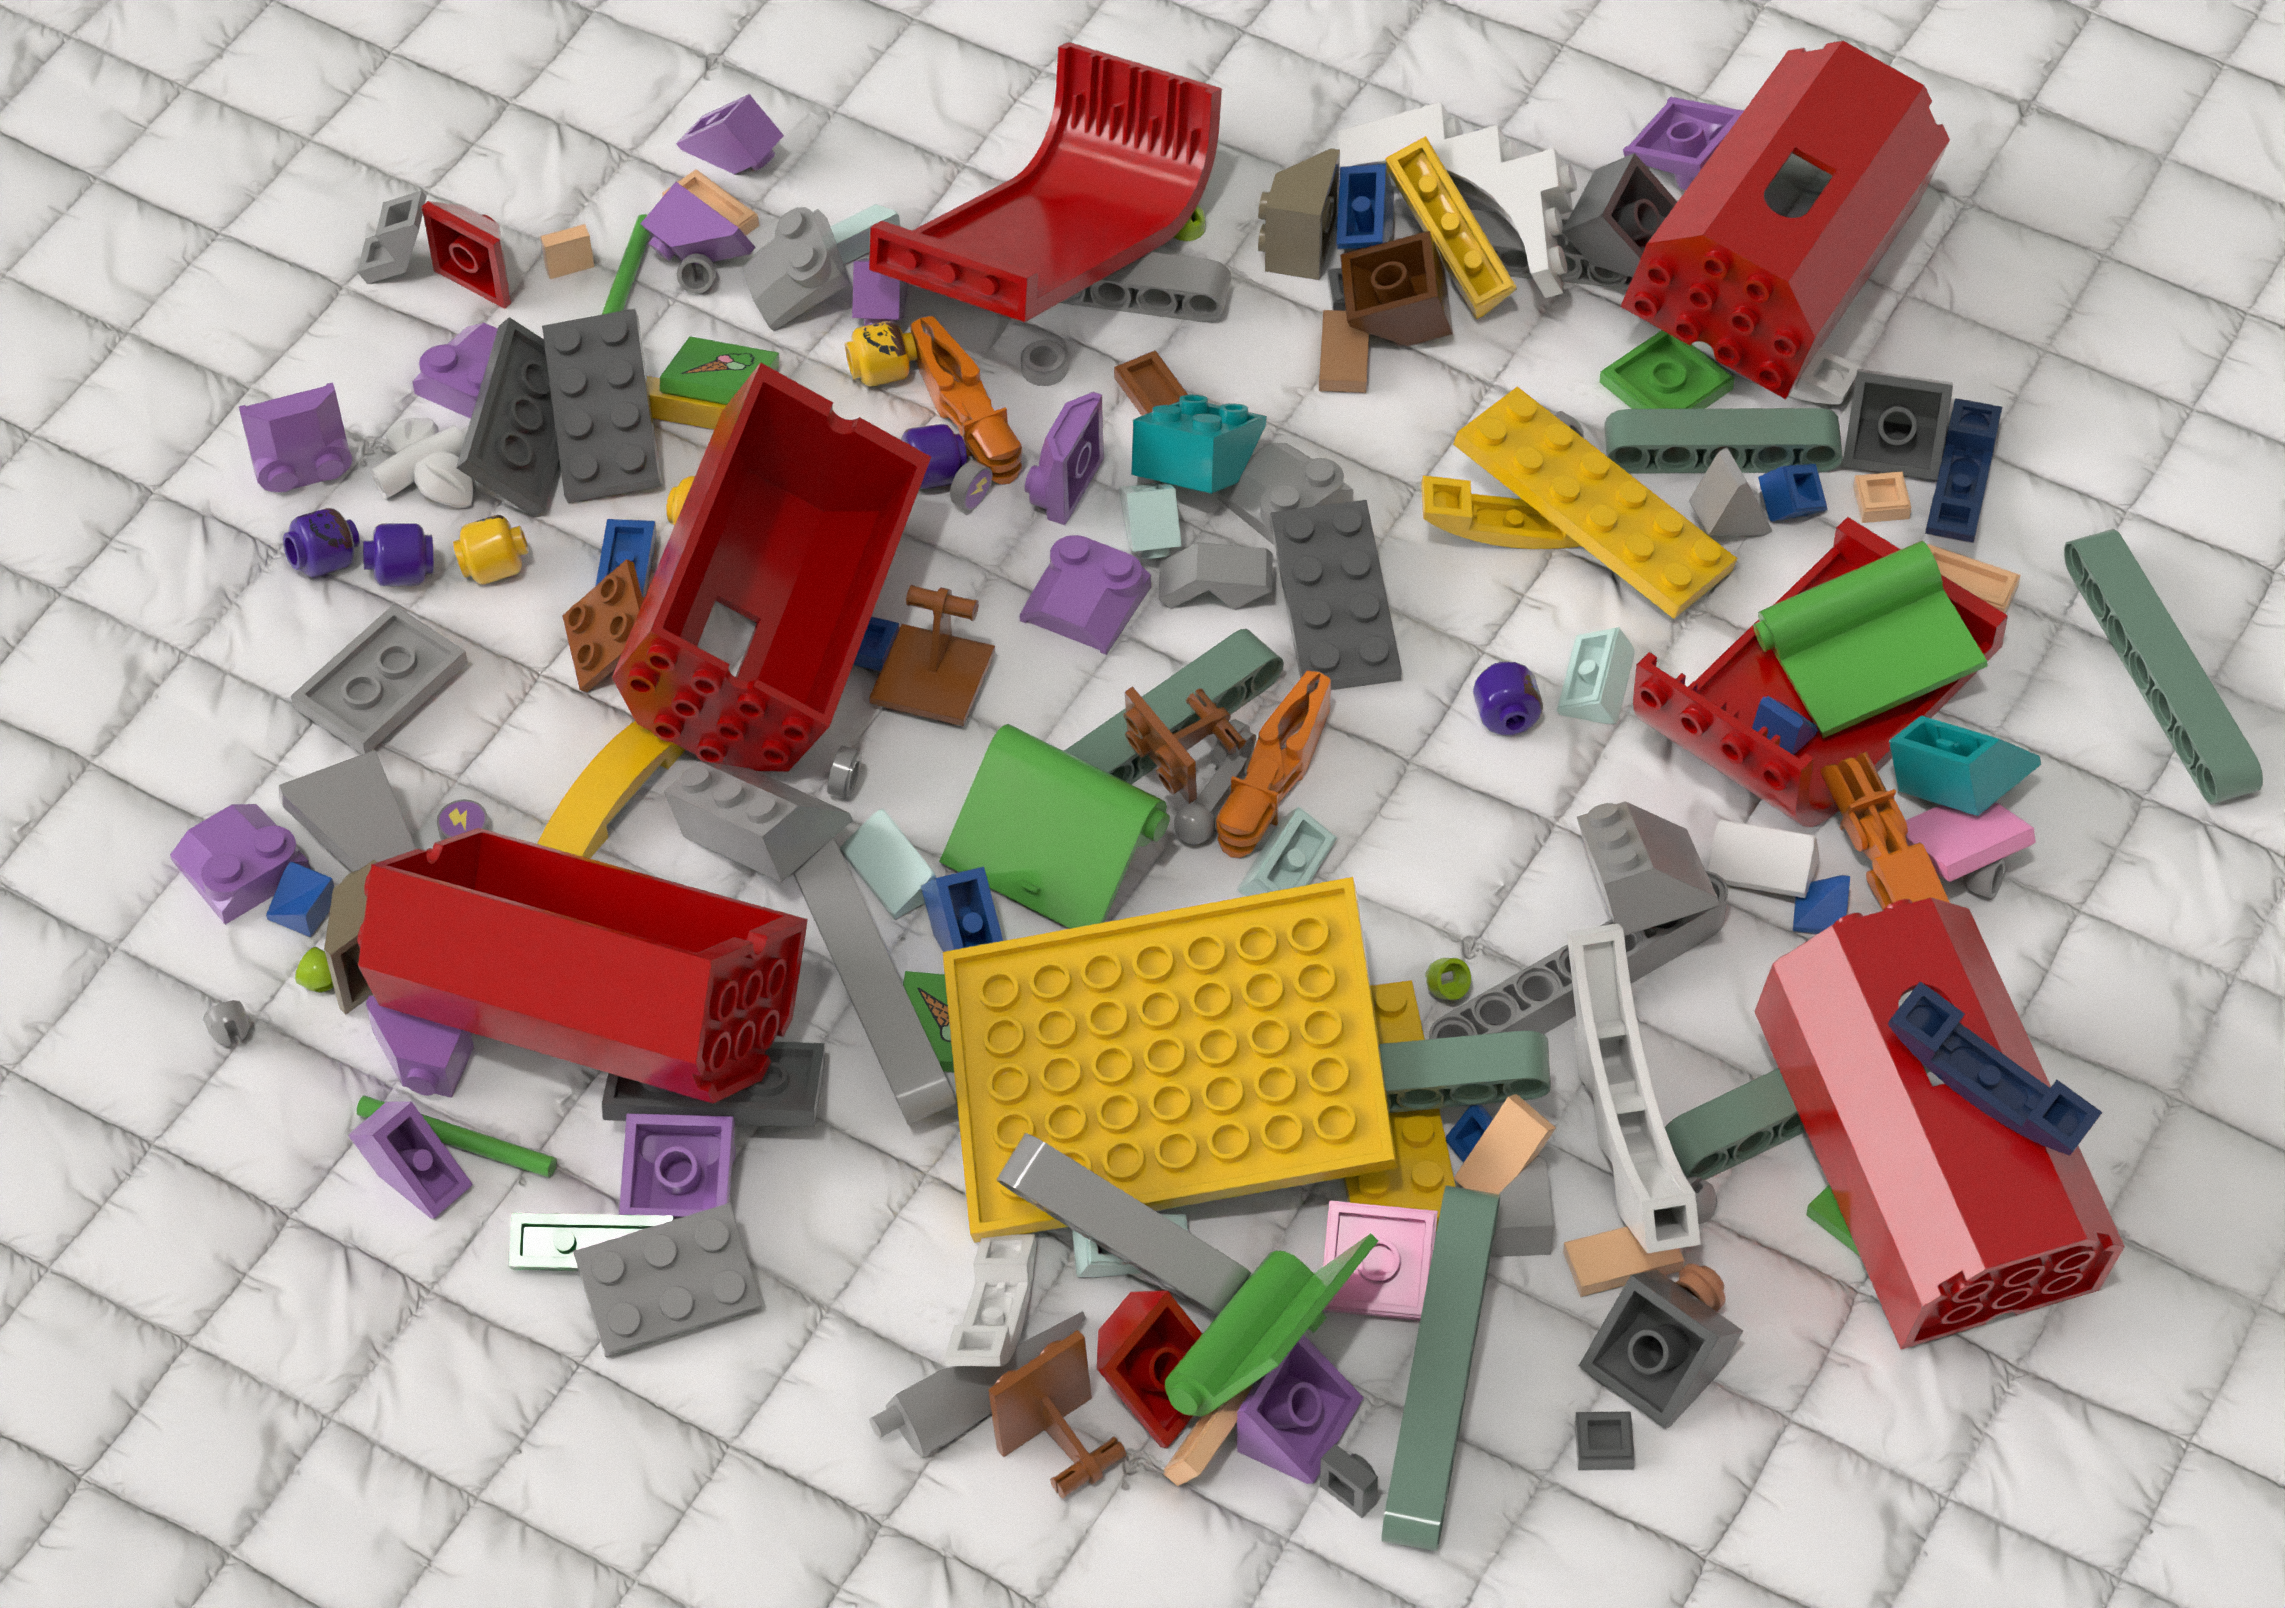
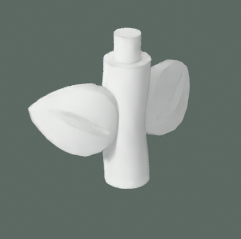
[370,418,473,508]

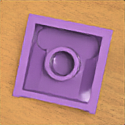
[1623,97,1743,190]
[412,323,498,419]
[238,382,352,492]
[1024,392,1104,525]
[1019,535,1151,655]
[170,804,311,925]
[619,1114,736,1219]

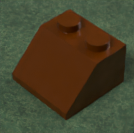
[1340,231,1453,346]

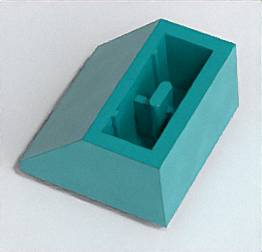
[1131,394,1267,494]
[1889,716,2041,816]

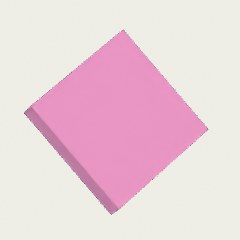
[1905,802,2036,882]
[1323,1201,1438,1321]

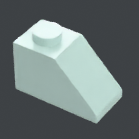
[1119,482,1181,559]

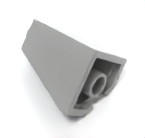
[279,750,416,872]

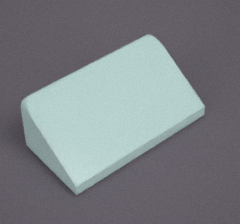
[831,204,900,264]
[1557,627,1635,724]
[1237,806,1337,896]
[840,809,936,919]

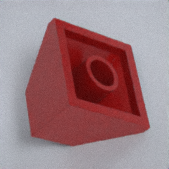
[422,201,511,309]
[1096,1291,1202,1448]

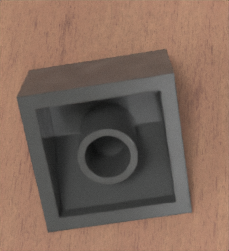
[1562,153,1677,277]
[1842,369,1953,480]
[1579,1269,1743,1429]

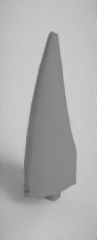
[869,1311,1086,1458]

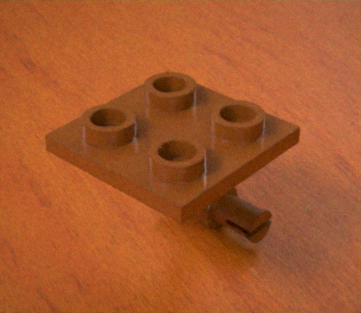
[562,559,698,693]
[869,585,995,726]
[1123,686,1246,804]
[988,1330,1127,1499]

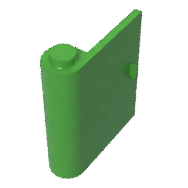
[1753,540,1988,738]
[939,724,1170,929]
[1165,1233,1378,1417]

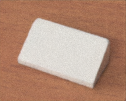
[1707,820,1819,898]

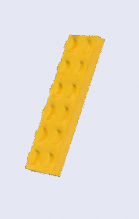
[1453,386,1738,619]
[1343,980,1456,1238]

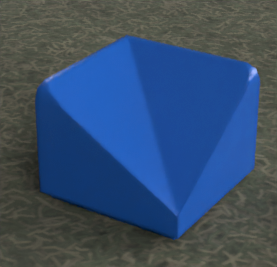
[1758,464,1828,522]
[266,862,335,937]

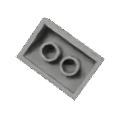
[664,761,853,883]
[1577,801,1720,936]

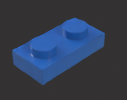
[595,519,657,597]

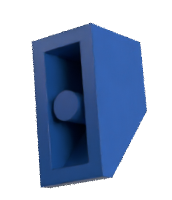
[1336,164,1394,249]
[921,866,1003,952]

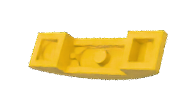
[1421,475,1581,549]
[537,721,685,859]

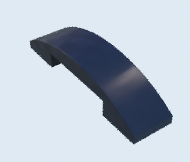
[1925,398,2002,543]
[1888,982,2103,1156]

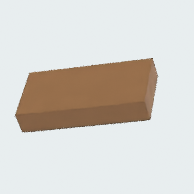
[1319,310,1369,393]

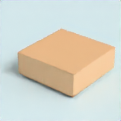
[540,224,594,279]
[1853,472,1911,523]

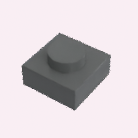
[1320,1444,1378,1518]

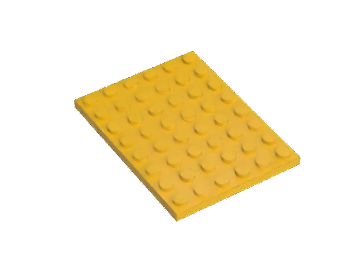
[942,877,1397,1243]

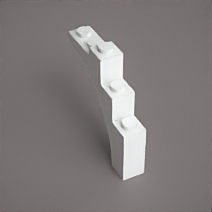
[1337,102,1577,298]
[1567,924,1701,1254]

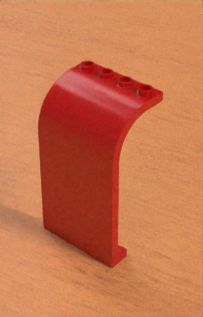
[869,42,1222,322]
[1633,517,2008,827]

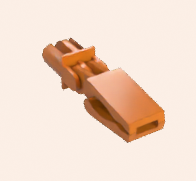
[910,316,1022,484]
[1216,670,1331,858]
[1820,752,1950,910]

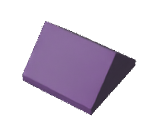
[1237,1335,1364,1484]

